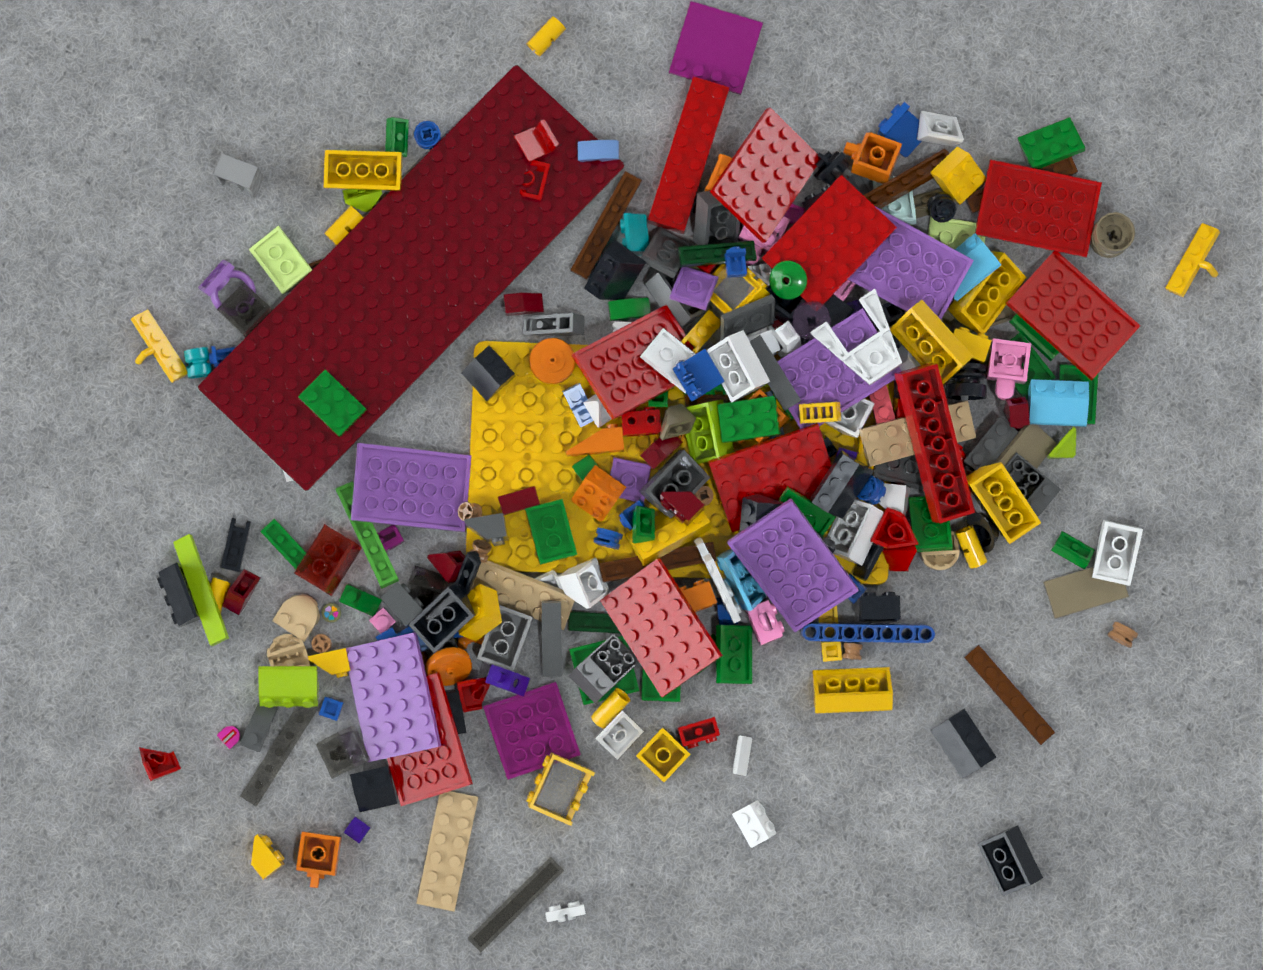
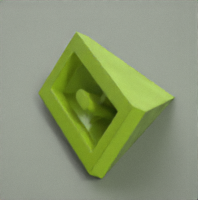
[342,189,382,212]
[1047,426,1076,459]

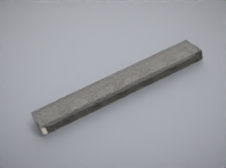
[240,706,319,807]
[468,857,564,952]

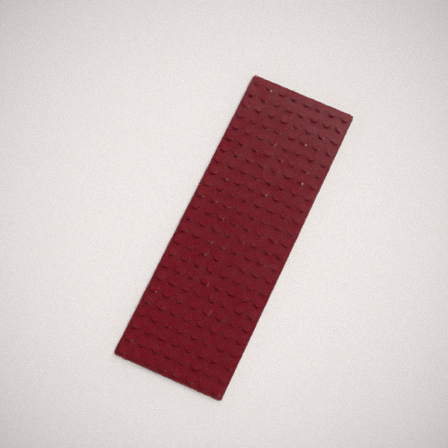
[198,65,624,491]

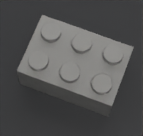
[213,153,264,198]
[477,605,533,672]

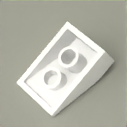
[1092,520,1143,586]

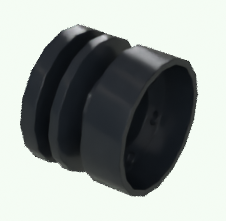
[946,361,987,400]

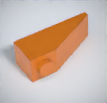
[566,424,624,457]

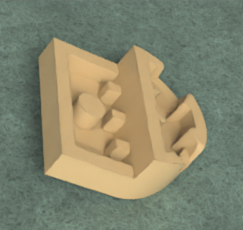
[920,531,960,570]
[272,594,320,642]
[267,634,311,666]

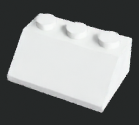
[707,330,770,403]
[827,499,884,566]

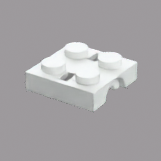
[545,901,586,922]

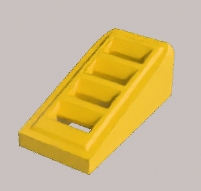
[799,402,841,424]

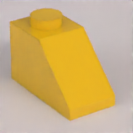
[308,648,351,678]

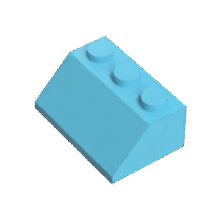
[953,233,1001,301]
[1028,379,1089,427]

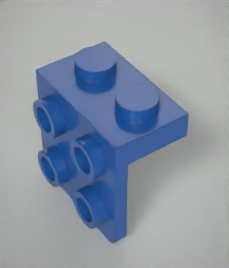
[878,102,922,158]

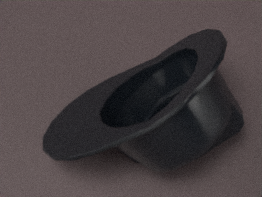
[966,512,999,553]

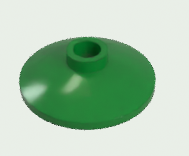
[769,261,807,299]

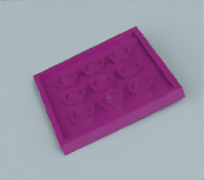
[669,1,763,95]
[483,682,581,780]

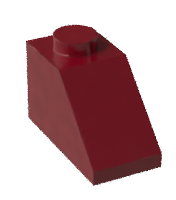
[504,292,544,316]
[640,436,683,469]
[222,569,261,615]

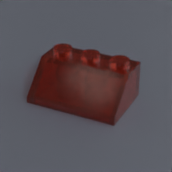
[294,524,362,597]

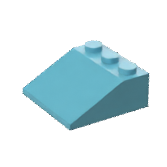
[717,549,766,611]

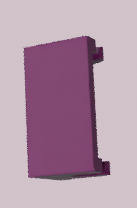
[377,525,405,552]

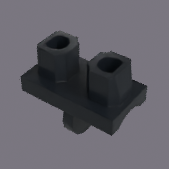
[813,151,849,185]

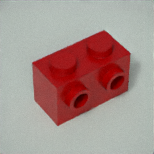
[621,407,661,437]
[677,717,720,749]

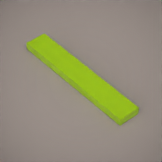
[173,534,229,646]

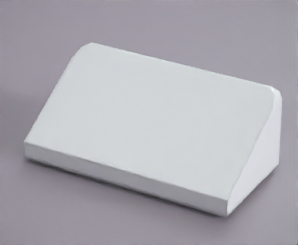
[732,735,752,776]

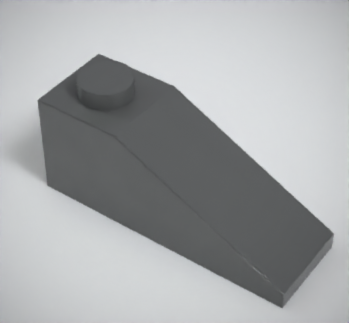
[523,313,584,336]
[240,703,279,752]

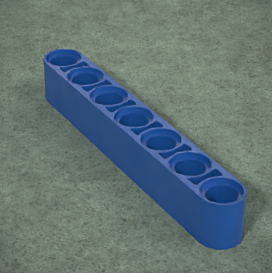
[800,622,935,643]

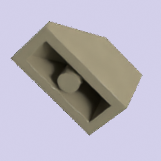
[660,404,696,440]

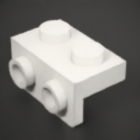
[732,800,776,848]

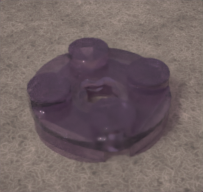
[793,301,831,340]

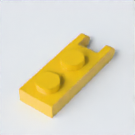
[681,310,721,354]

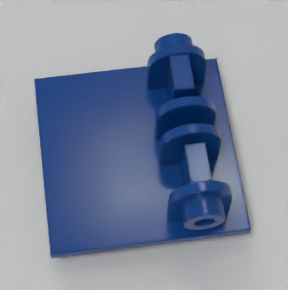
[672,349,725,401]

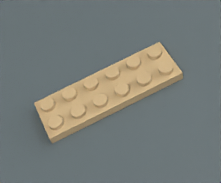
[859,400,976,467]
[470,561,575,630]
[416,791,478,912]

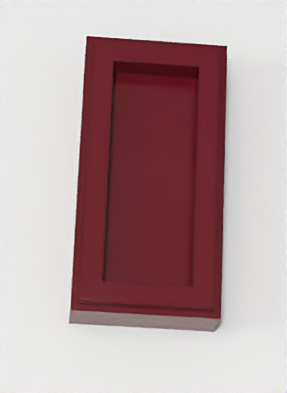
[498,486,540,516]

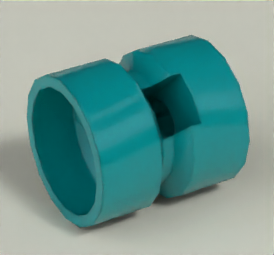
[184,347,212,379]

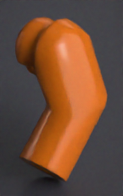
[457,636,485,650]

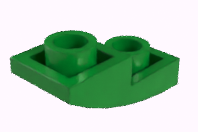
[608,298,651,321]

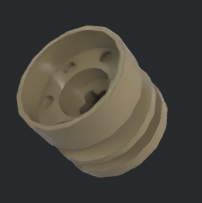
[1090,212,1135,258]

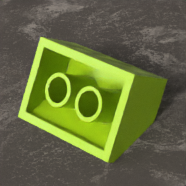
[686,400,734,464]
[258,666,319,708]

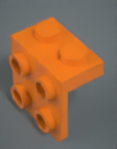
[571,465,626,521]

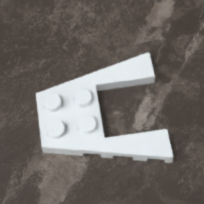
[810,289,902,385]
[694,537,742,623]

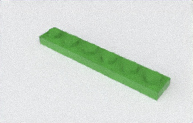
[335,481,399,589]

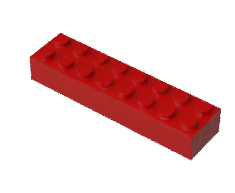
[648,76,730,234]
[894,363,975,523]

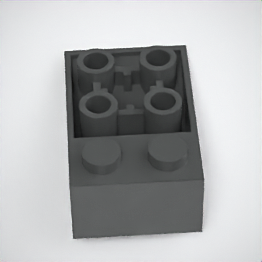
[1005,452,1061,517]
[569,633,639,704]

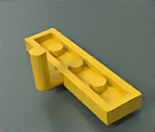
[1165,223,1220,297]
[131,310,187,383]

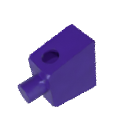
[485,664,530,697]

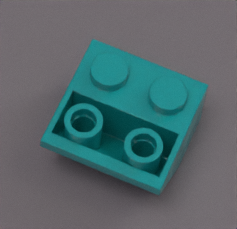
[620,213,649,256]

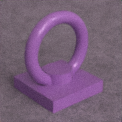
[198,260,256,316]

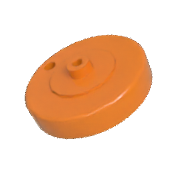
[529,338,576,384]
[425,647,472,686]

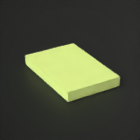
[928,216,985,249]
[249,226,313,294]

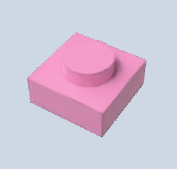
[369,608,396,633]

